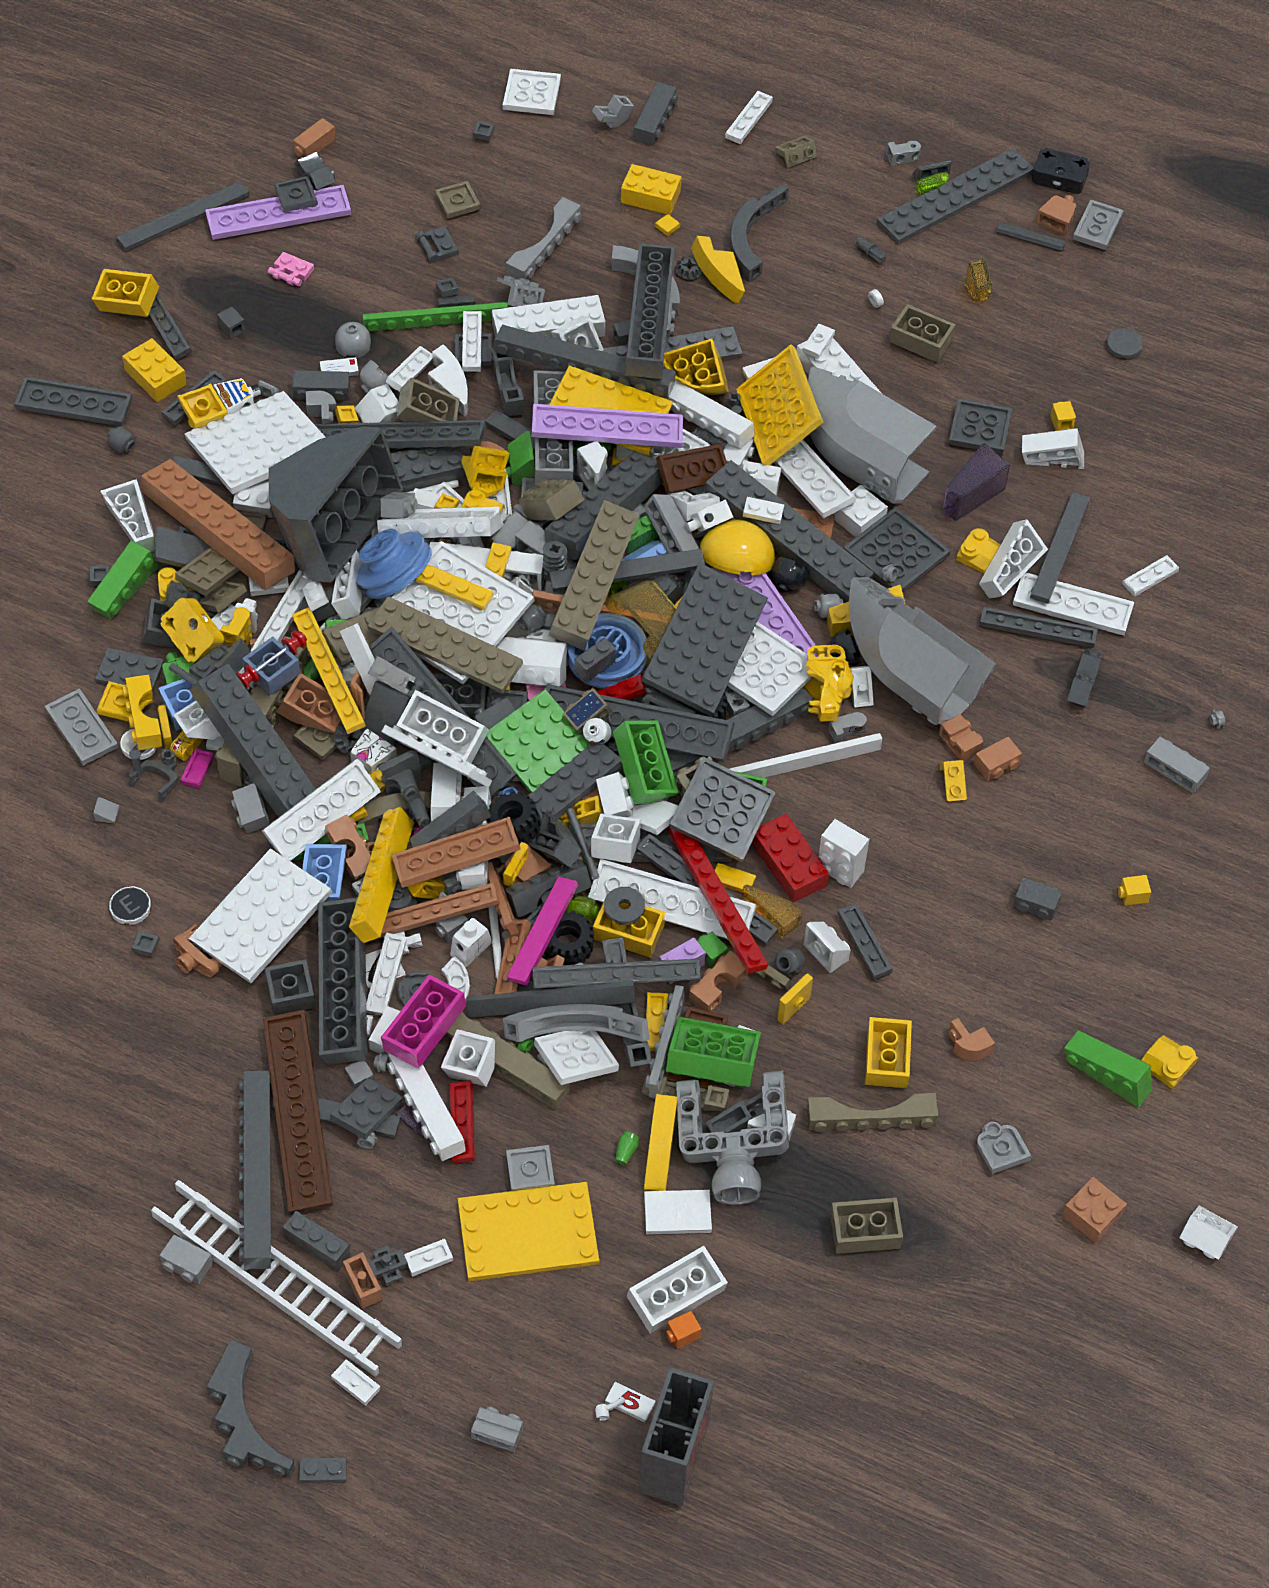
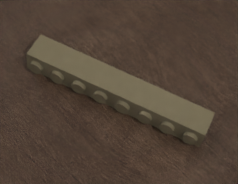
[442,1012,570,1110]

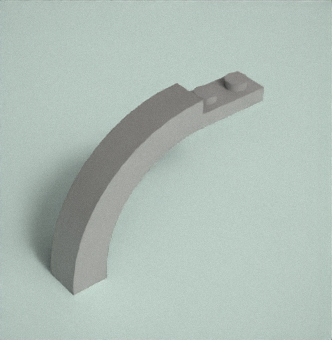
[611,245,680,338]
[503,1004,649,1042]

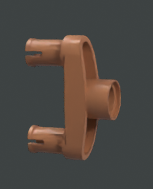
[173,924,223,977]

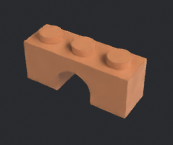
[324,814,372,883]
[689,951,748,1012]

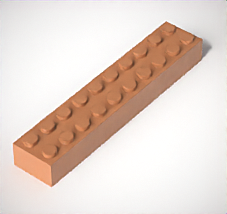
[141,459,295,590]

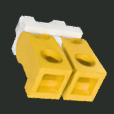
[220,598,258,647]

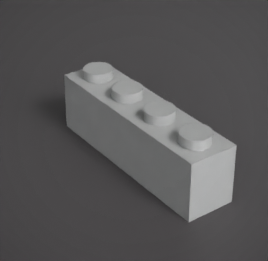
[644,494,699,554]

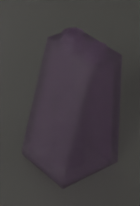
[943,443,1010,522]

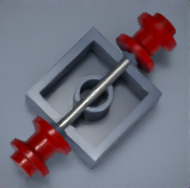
[235,630,307,696]

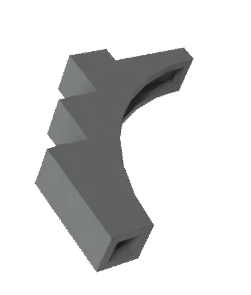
[207,1340,295,1477]

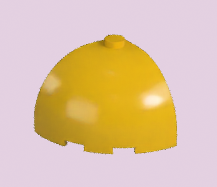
[663,338,729,395]

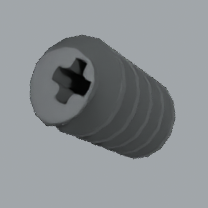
[543,541,567,582]

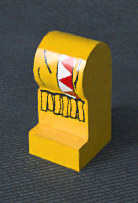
[170,730,203,761]

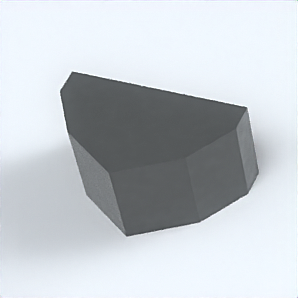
[269,427,403,582]

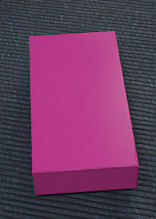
[180,748,214,789]

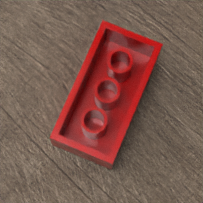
[751,813,829,903]

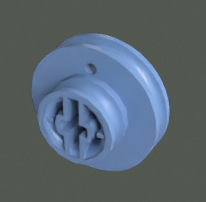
[356,529,432,599]
[567,613,648,688]

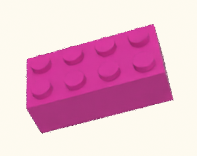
[381,975,466,1069]

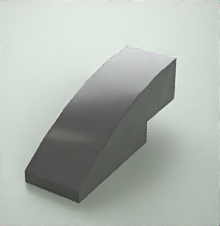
[706,1092,764,1133]

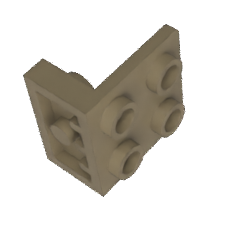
[675,756,713,800]

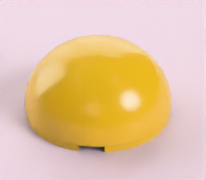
[699,520,775,575]

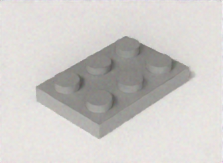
[1073,200,1124,250]

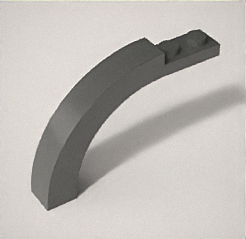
[730,184,789,282]
[602,937,652,1067]

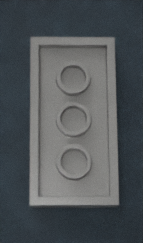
[45,689,118,766]

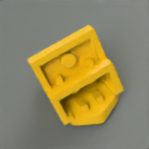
[461,446,510,498]

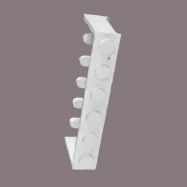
[377,507,501,538]

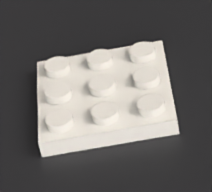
[503,69,561,115]
[534,1030,619,1085]

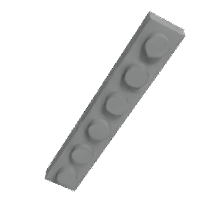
[645,985,685,1098]

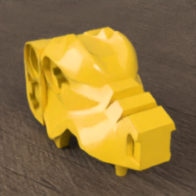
[803,645,854,722]

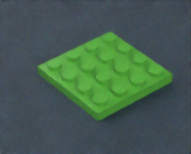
[486,689,591,793]

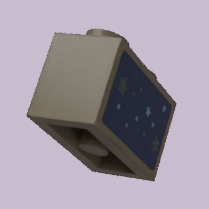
[563,688,612,734]

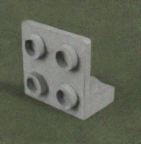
[497,275,545,307]

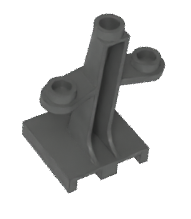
[378,749,431,828]

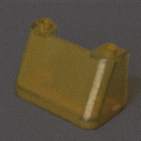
[604,580,677,659]

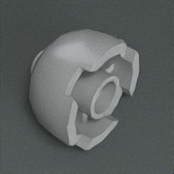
[335,322,371,358]
[360,360,393,393]

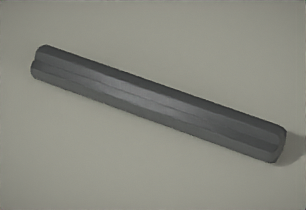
[997,222,1065,251]

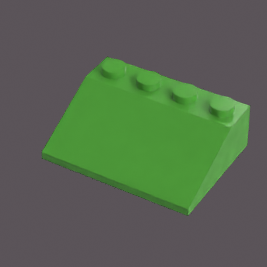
[666,1016,761,1087]

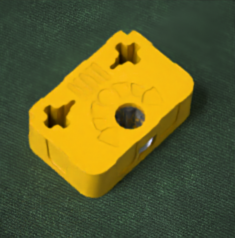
[160,598,224,663]

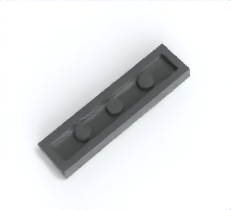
[161,370,228,426]
[838,903,893,980]

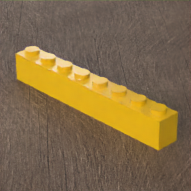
[349,806,414,943]

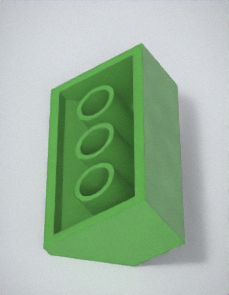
[613,720,679,804]

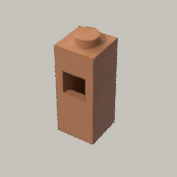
[293,118,336,158]

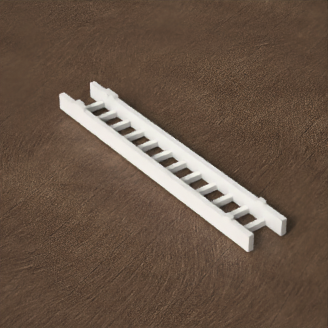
[151,1180,402,1377]

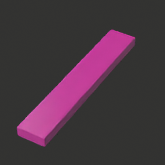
[507,876,578,986]

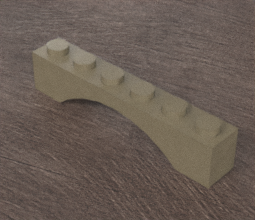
[807,1093,938,1132]

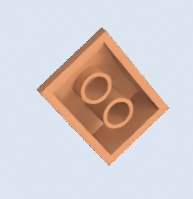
[276,673,341,733]

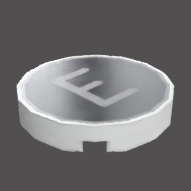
[110,886,151,925]

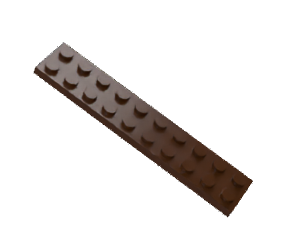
[263,1010,333,1215]

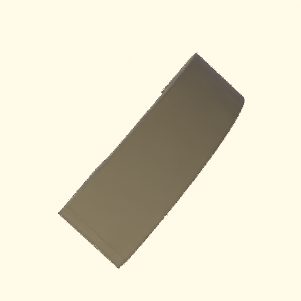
[358,791,432,826]
[641,1073,729,1111]

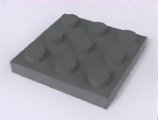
[948,398,1012,454]

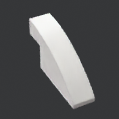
[428,345,468,417]

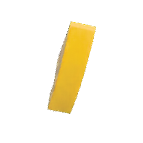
[691,236,745,304]
[644,1094,678,1191]

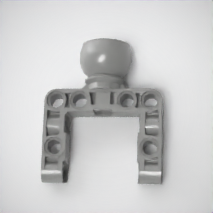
[676,1071,789,1205]

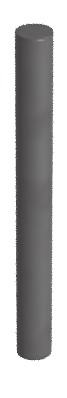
[566,808,599,880]

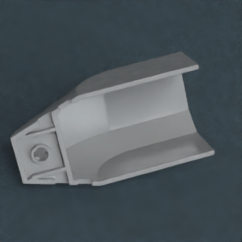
[808,366,937,504]
[849,577,997,725]

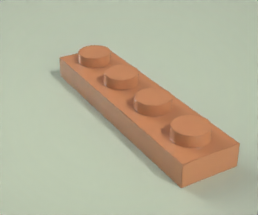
[487,862,520,936]
[494,920,531,994]

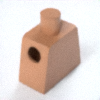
[1036,195,1077,235]
[502,843,551,889]

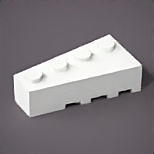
[100,479,155,552]
[979,519,1048,599]

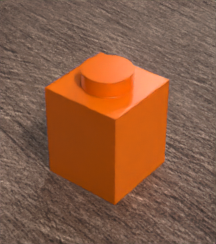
[665,1311,702,1349]

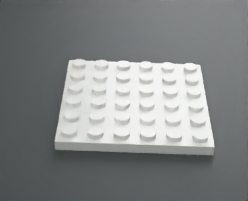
[185,391,325,494]
[392,541,534,684]

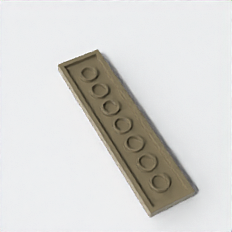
[367,596,523,694]

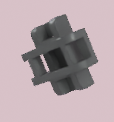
[368,1246,408,1286]

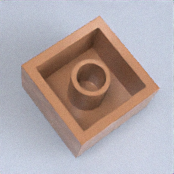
[1062,1177,1127,1243]

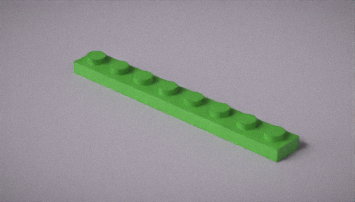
[363,302,508,331]

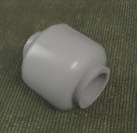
[814,594,843,618]

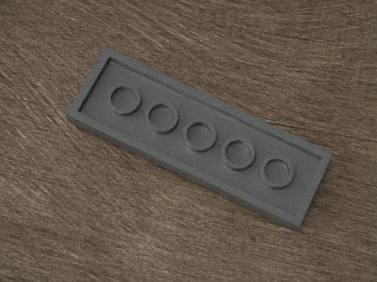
[14,377,133,426]

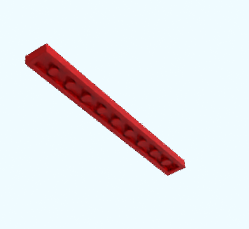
[667,827,768,974]

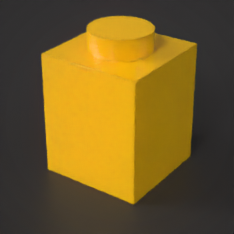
[1050,401,1076,431]
[1118,875,1151,906]

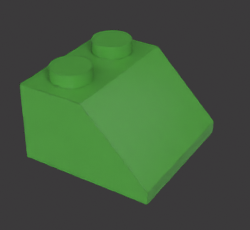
[507,431,534,485]

